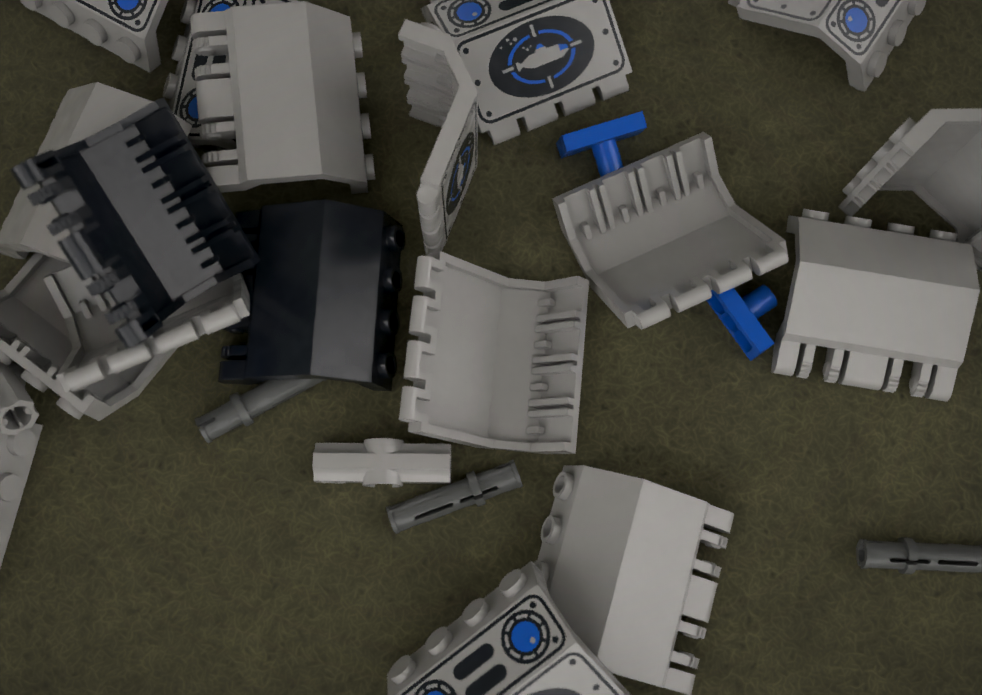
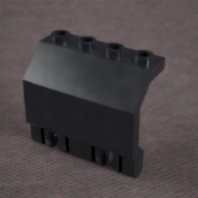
[10,97,261,349]
[218,199,405,391]

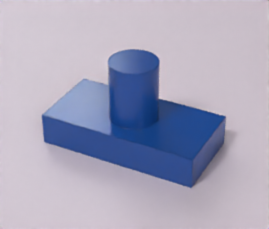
[556,111,647,177]
[706,285,777,361]

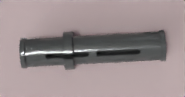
[194,378,327,444]
[386,460,523,534]
[856,537,982,574]

